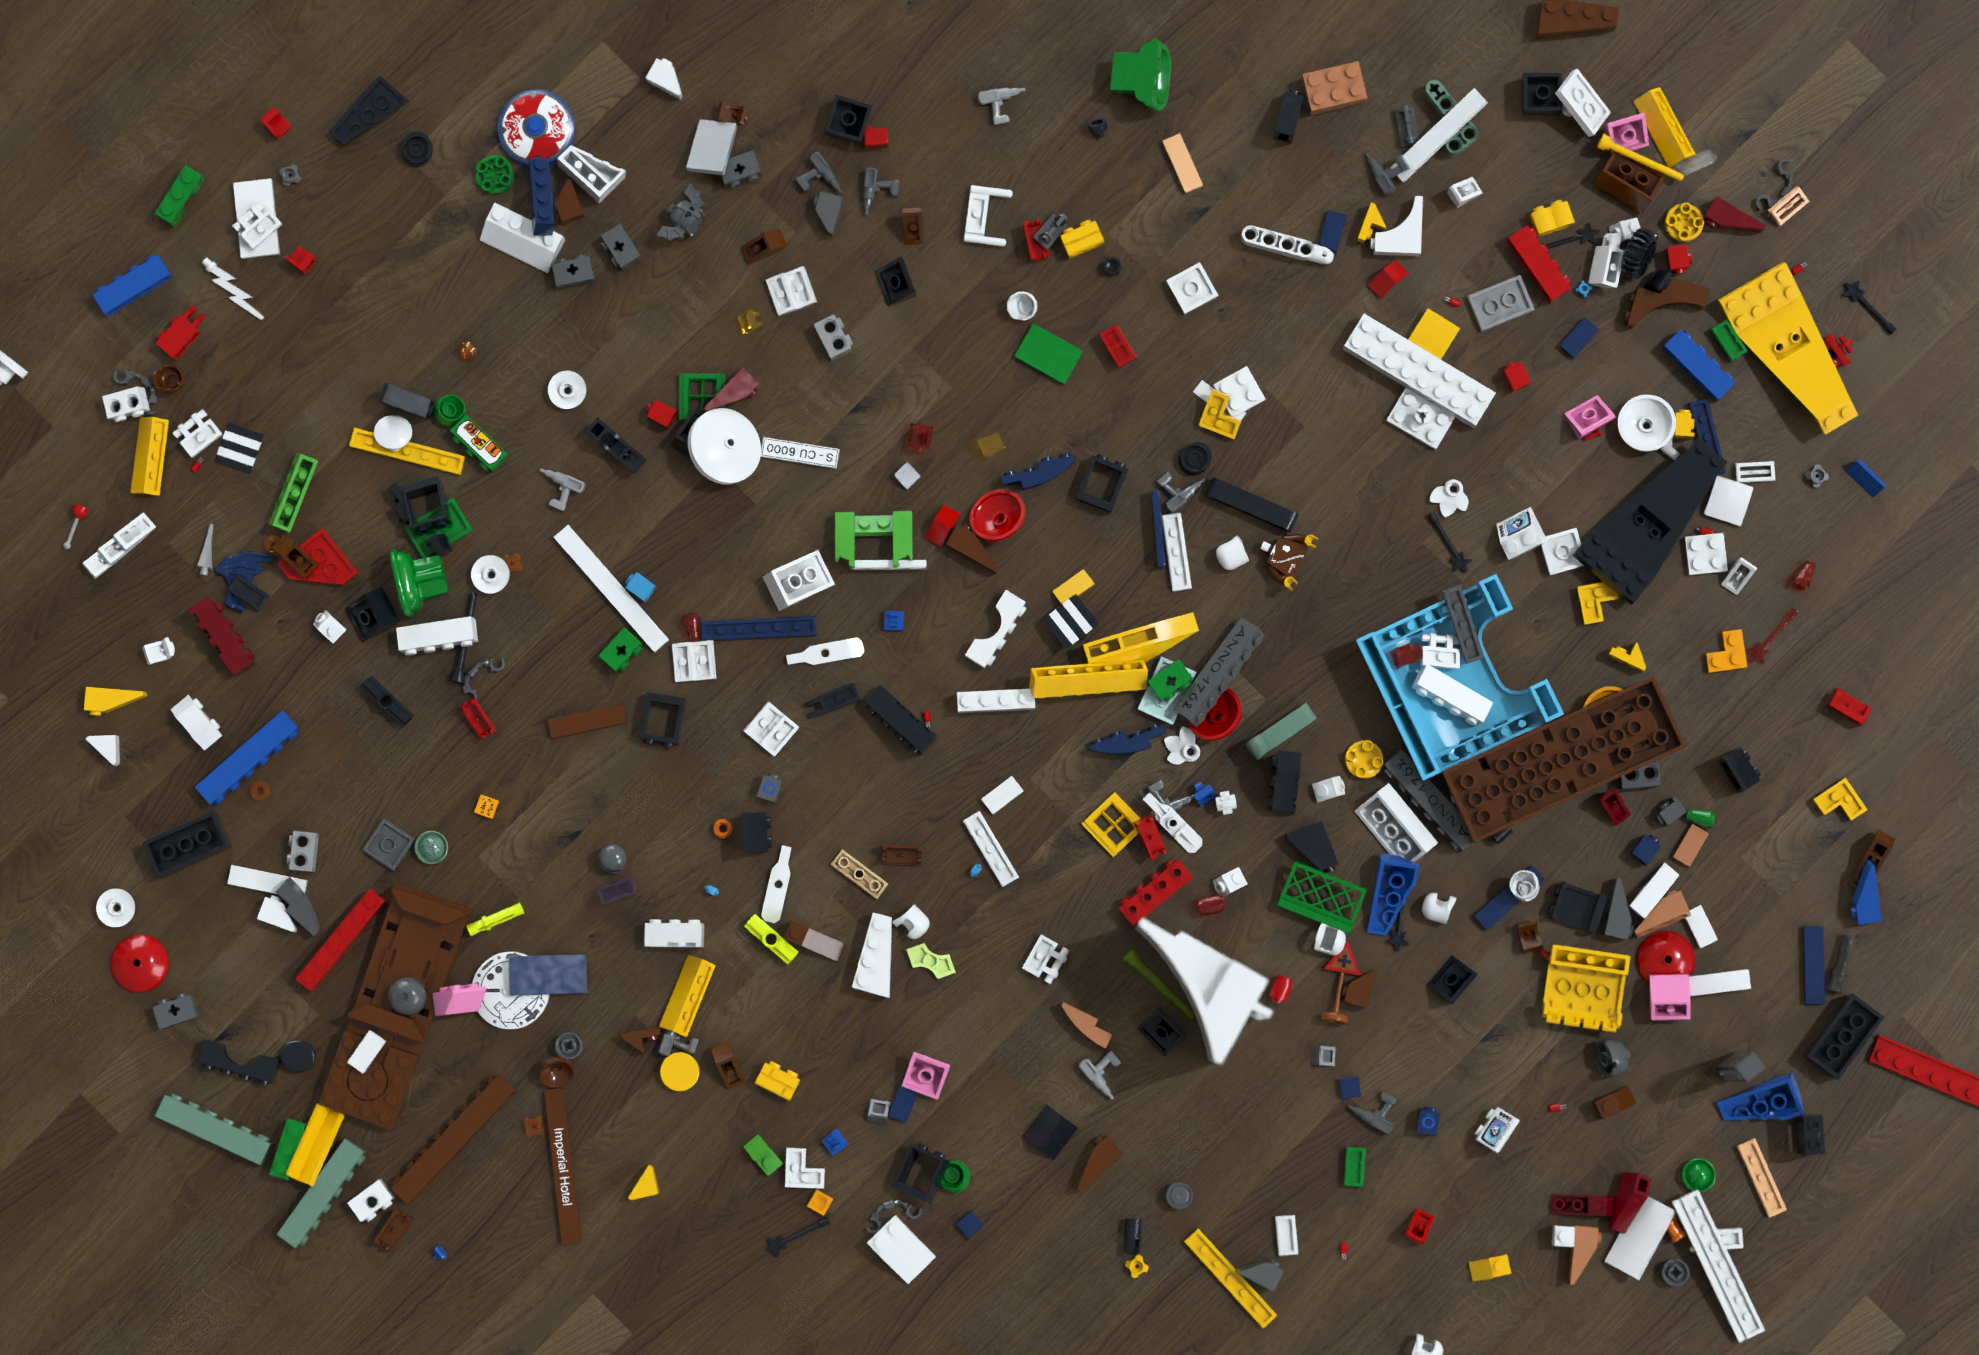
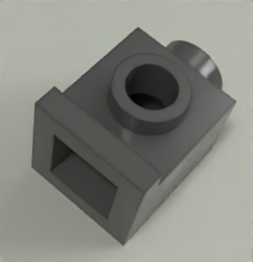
[1655,796,1687,826]

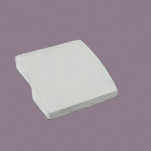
[766,266,817,316]
[1704,475,1753,526]
[672,640,716,682]
[743,701,799,757]

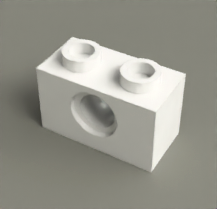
[348,1179,395,1222]

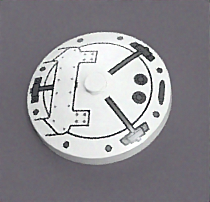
[472,952,549,1029]

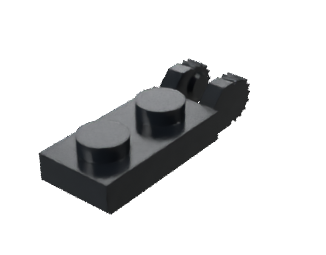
[804,682,861,719]

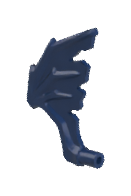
[215,550,277,613]

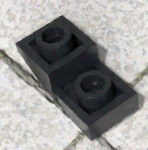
[1644,270,1672,292]
[389,482,409,524]

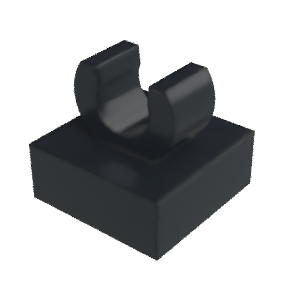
[426,533,453,556]

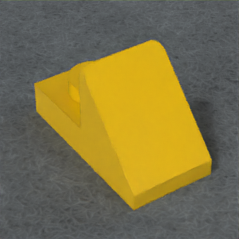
[1357,202,1386,244]
[1607,642,1646,672]
[1468,1254,1511,1281]

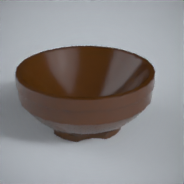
[539,1057,575,1088]

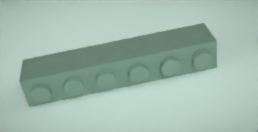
[155,1093,273,1165]
[277,1138,366,1248]

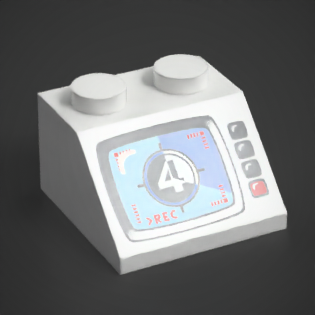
[1496,507,1548,560]
[1475,1107,1520,1153]

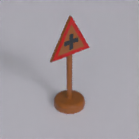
[1321,941,1361,1025]

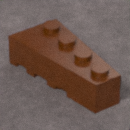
[1536,0,1619,39]

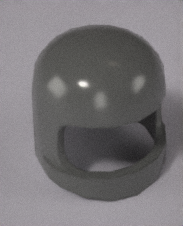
[598,844,627,875]

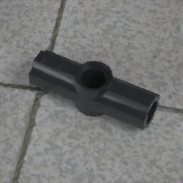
[360,676,414,727]

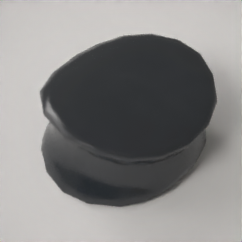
[402,131,433,167]
[1178,442,1212,476]
[281,1041,315,1072]

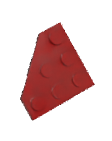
[277,528,359,585]

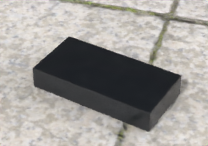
[227,574,270,611]

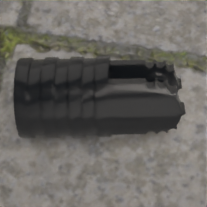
[1124,1218,1143,1254]

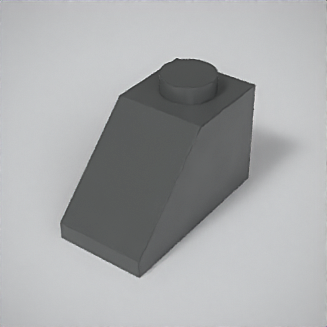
[813,191,843,237]
[1236,1259,1284,1292]

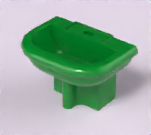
[1110,38,1171,112]
[390,549,449,619]

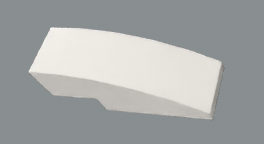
[1628,862,1679,919]
[1689,969,1751,996]

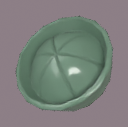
[414,831,448,864]

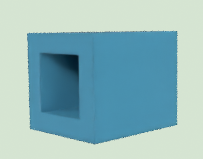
[625,572,657,603]

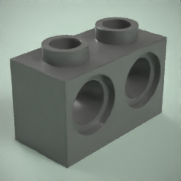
[1619,762,1661,790]

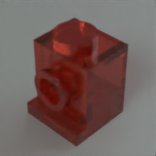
[907,422,934,452]
[1390,643,1423,669]

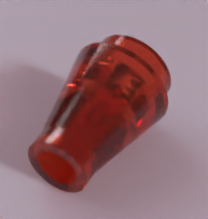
[1792,561,1816,591]
[682,612,701,641]

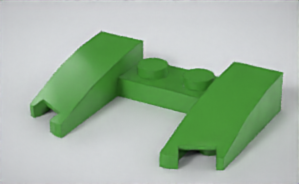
[835,511,913,568]

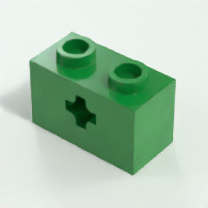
[599,627,643,673]
[1147,659,1193,702]

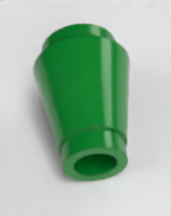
[1686,809,1716,829]

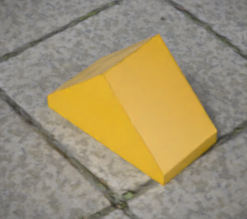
[628,1164,659,1200]

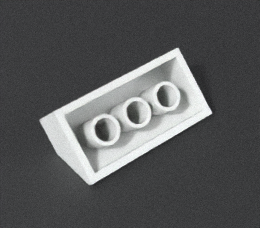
[480,203,565,274]
[1355,783,1438,862]

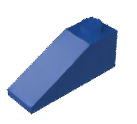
[1850,860,1882,925]

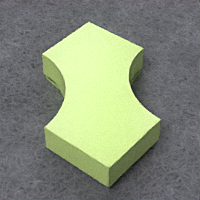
[906,943,956,979]

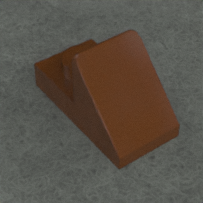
[902,208,924,244]
[621,1027,662,1054]

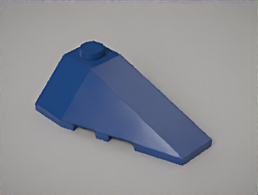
[1367,853,1419,936]
[1717,1072,1805,1120]

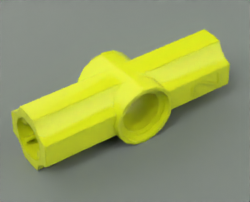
[744,914,799,964]

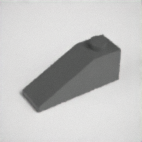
[1602,878,1634,940]

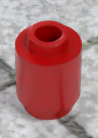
[1269,975,1293,1005]

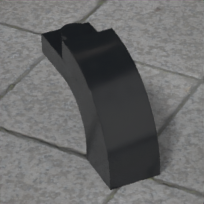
[585,417,647,474]

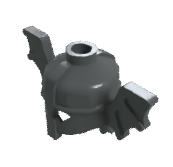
[657,184,705,242]

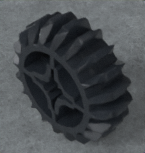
[1621,227,1658,279]

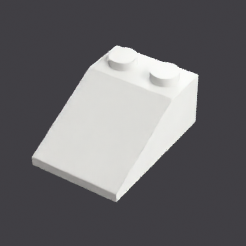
[763,550,835,611]
[867,1215,936,1284]

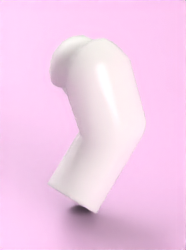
[1661,437,1680,461]

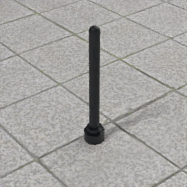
[449,592,477,684]

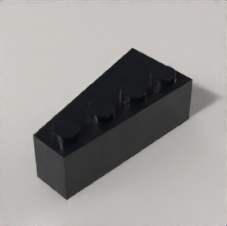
[865,685,938,755]

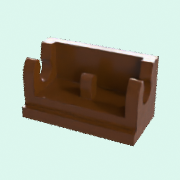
[882,844,922,866]
[374,1208,414,1251]

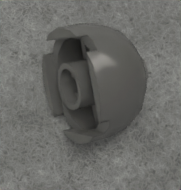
[388,977,427,1016]
[1594,1039,1630,1079]

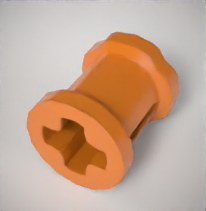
[1666,1217,1686,1243]

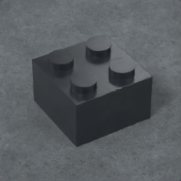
[1521,73,1562,115]

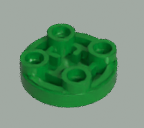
[475,156,514,194]

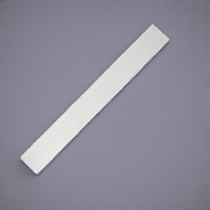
[554,525,669,652]

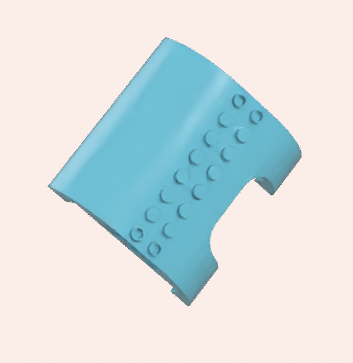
[1356,574,1564,780]

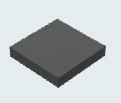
[362,818,416,872]

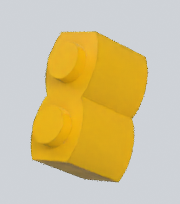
[1530,200,1575,237]

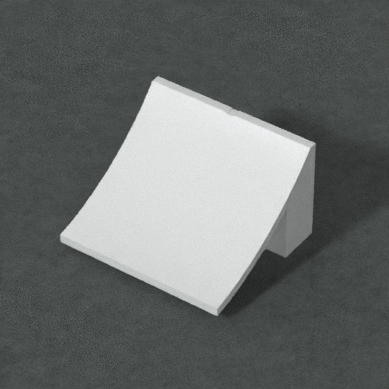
[1135,918,1273,1064]

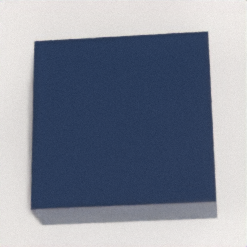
[1339,1077,1361,1098]
[957,1211,983,1238]

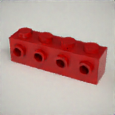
[1119,859,1193,927]

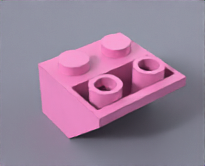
[1649,974,1691,1020]
[433,983,486,1016]

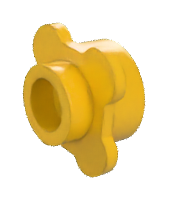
[1125,1255,1148,1278]

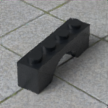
[197,1039,281,1085]

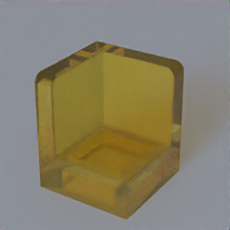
[977,433,1006,459]

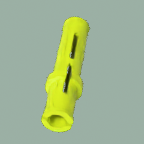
[466,902,525,936]

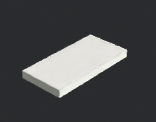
[233,179,280,259]
[1605,1196,1676,1280]

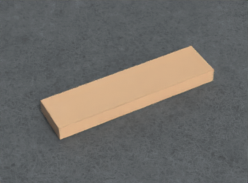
[1737,1138,1787,1218]

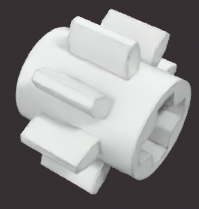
[1215,791,1237,815]

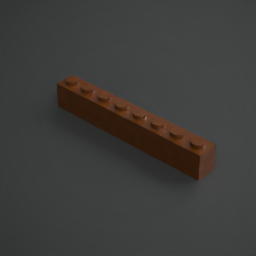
[391,1074,517,1205]

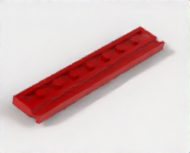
[1868,1035,1979,1107]

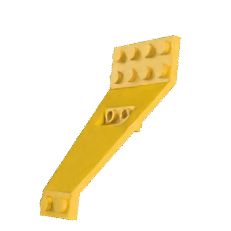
[1718,262,1858,435]

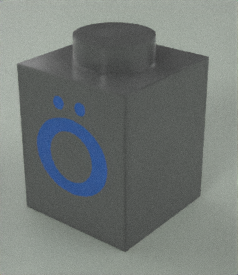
[756,773,783,803]

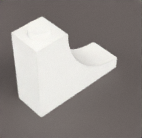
[1370,196,1423,257]

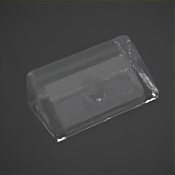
[1675,149,1717,177]

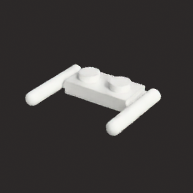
[964,185,1013,246]

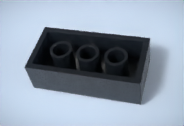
[142,811,232,879]
[1804,994,1885,1080]

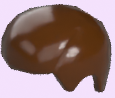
[153,365,185,394]

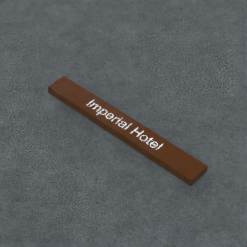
[544,1088,582,1245]

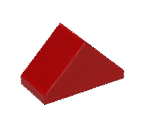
[1368,260,1409,299]
[925,505,961,547]
[1403,1208,1434,1245]

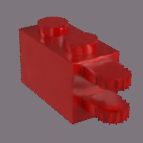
[155,305,206,361]

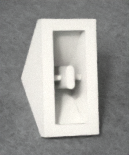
[1447,177,1482,208]
[1721,557,1757,595]
[86,735,120,766]

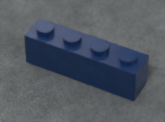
[527,158,555,236]

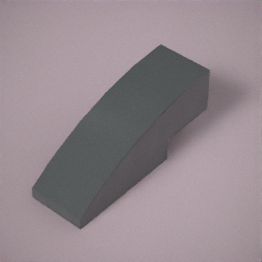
[276,877,321,936]

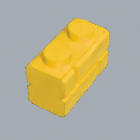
[1060,220,1104,259]
[755,1061,800,1101]

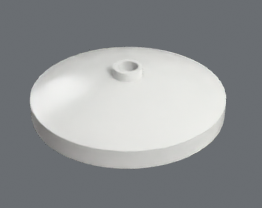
[688,408,761,485]

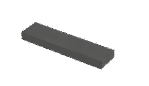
[1442,584,1484,664]

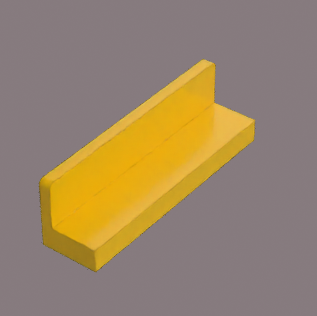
[1634,87,1695,168]
[131,417,169,496]
[659,955,716,1037]
[286,1103,345,1186]

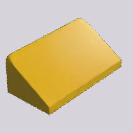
[1052,569,1095,605]

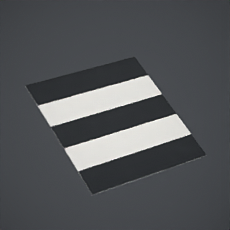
[214,423,264,474]
[1043,594,1099,649]

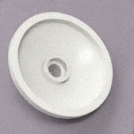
[1618,395,1676,452]

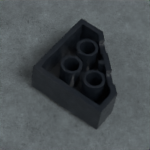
[1268,751,1302,814]

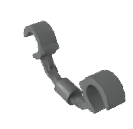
[1755,159,1793,211]
[113,371,158,416]
[463,658,506,703]
[866,1200,922,1234]

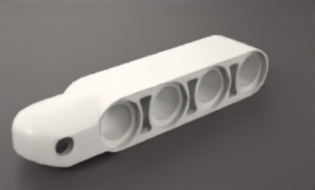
[1241,226,1334,264]

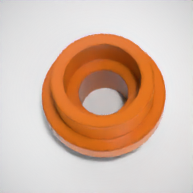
[713,819,733,838]

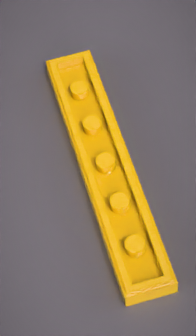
[349,428,466,475]
[1184,1229,1277,1328]

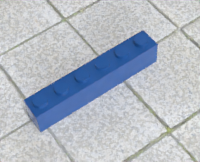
[195,710,300,805]

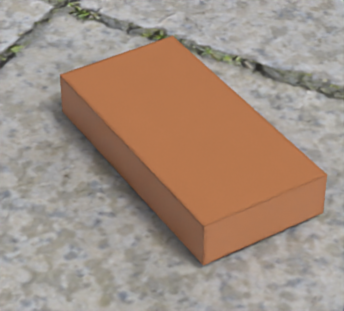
[1672,824,1709,867]

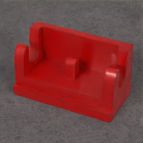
[1023,219,1050,263]
[1099,324,1138,367]
[1827,688,1872,726]
[459,697,496,740]
[1133,814,1166,860]

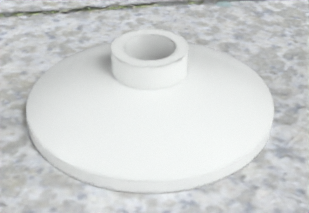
[548,371,586,409]
[471,555,510,594]
[96,889,135,927]

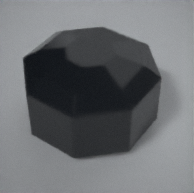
[1103,257,1122,277]

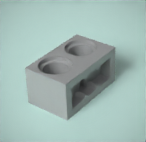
[814,314,853,361]
[287,831,319,872]

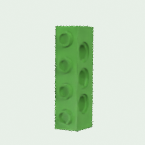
[269,453,318,532]

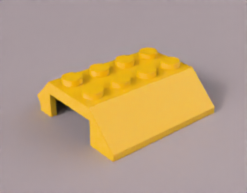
[1542,945,1630,1033]

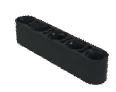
[1205,478,1299,533]

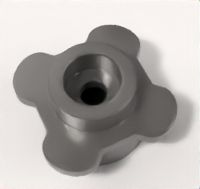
[279,164,301,186]
[1806,465,1829,488]

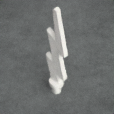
[202,258,264,320]

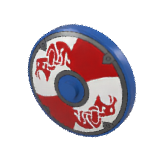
[498,90,575,165]

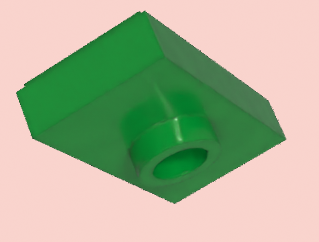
[1710,319,1748,362]
[1343,1147,1366,1187]

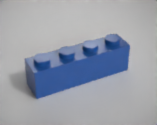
[93,255,173,317]
[1662,329,1735,402]

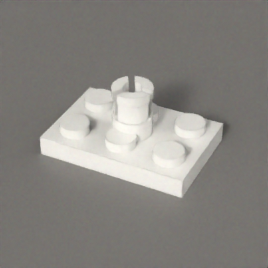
[1555,69,1611,137]
[1386,388,1456,450]

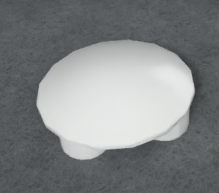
[374,415,413,452]

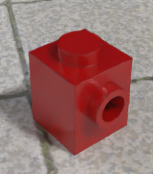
[1665,244,1692,275]

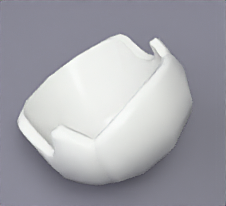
[1007,292,1038,321]

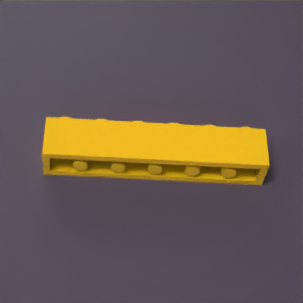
[1029,660,1148,699]

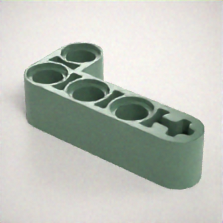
[1424,80,1478,157]
[1245,703,1317,761]

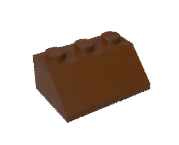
[1594,151,1666,213]

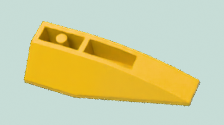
[1083,612,1199,664]

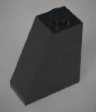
[1273,90,1304,144]
[379,383,435,420]
[1285,821,1339,873]

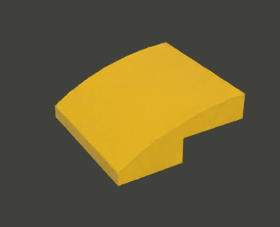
[1408,309,1460,359]

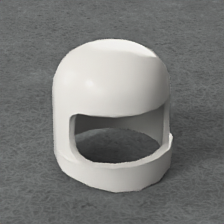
[1216,535,1249,570]
[1510,870,1539,902]
[1422,893,1457,924]
[892,904,930,939]
[1314,923,1346,955]
[1412,1334,1443,1355]

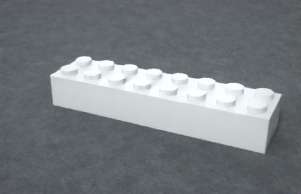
[1342,314,1496,429]

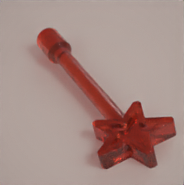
[1747,608,1799,664]

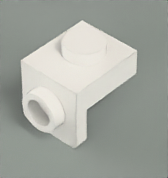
[1609,218,1640,243]
[313,611,346,643]
[142,637,175,665]
[1312,776,1345,803]
[1213,867,1247,898]

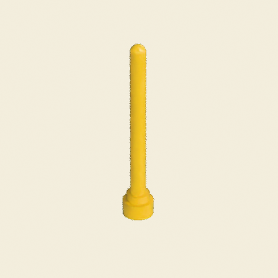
[1597,134,1684,181]

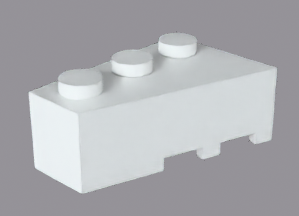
[557,145,626,203]
[645,919,704,947]

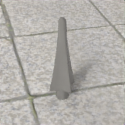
[197,524,213,576]

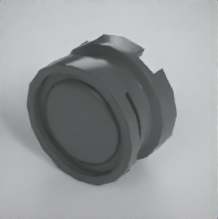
[555,1032,583,1059]
[1166,1182,1193,1209]
[1661,1259,1689,1286]

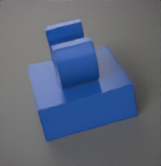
[884,611,904,631]
[1194,781,1216,807]
[821,1129,848,1156]

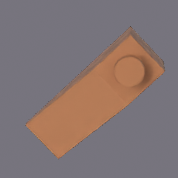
[1635,890,1691,938]
[1568,1225,1602,1285]

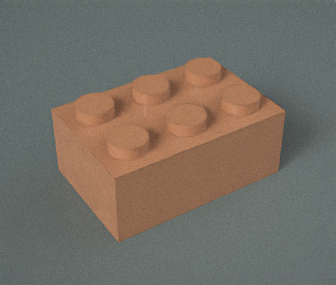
[1301,61,1367,116]

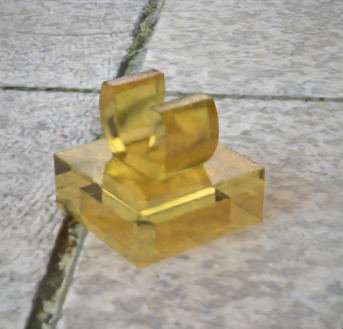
[737,309,763,334]

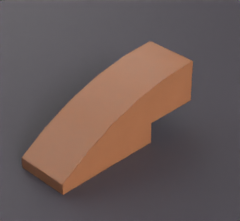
[1062,1002,1112,1049]

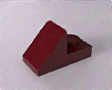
[1598,787,1631,826]

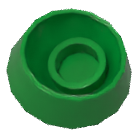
[433,395,467,427]
[1682,1158,1716,1192]
[940,1160,971,1194]

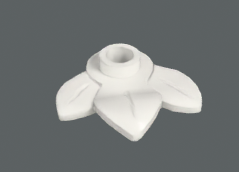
[1430,480,1468,517]
[1164,727,1200,765]

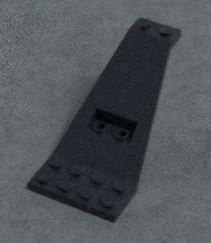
[1572,438,1728,605]

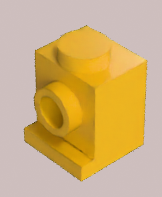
[1673,410,1694,439]

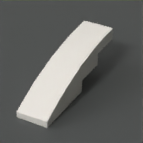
[83,512,156,579]

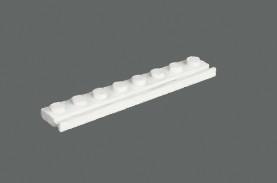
[1672,1190,1765,1343]

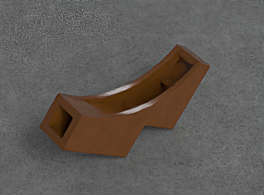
[1624,277,1710,329]

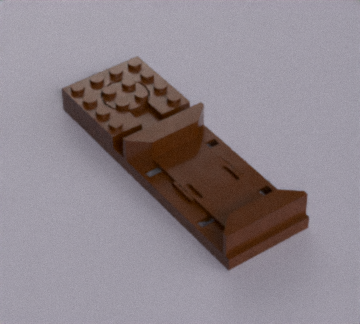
[1441,676,1687,843]
[318,883,472,1130]

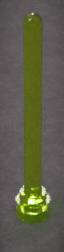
[1122,949,1195,1020]

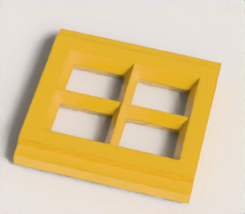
[1082,792,1140,857]

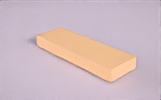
[1162,133,1203,194]

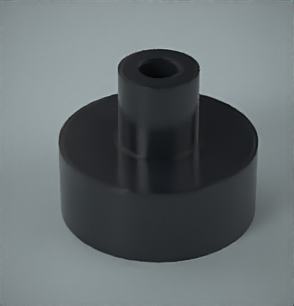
[1088,118,1108,138]

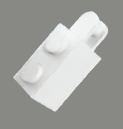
[1588,233,1625,288]

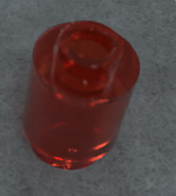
[1196,893,1226,916]

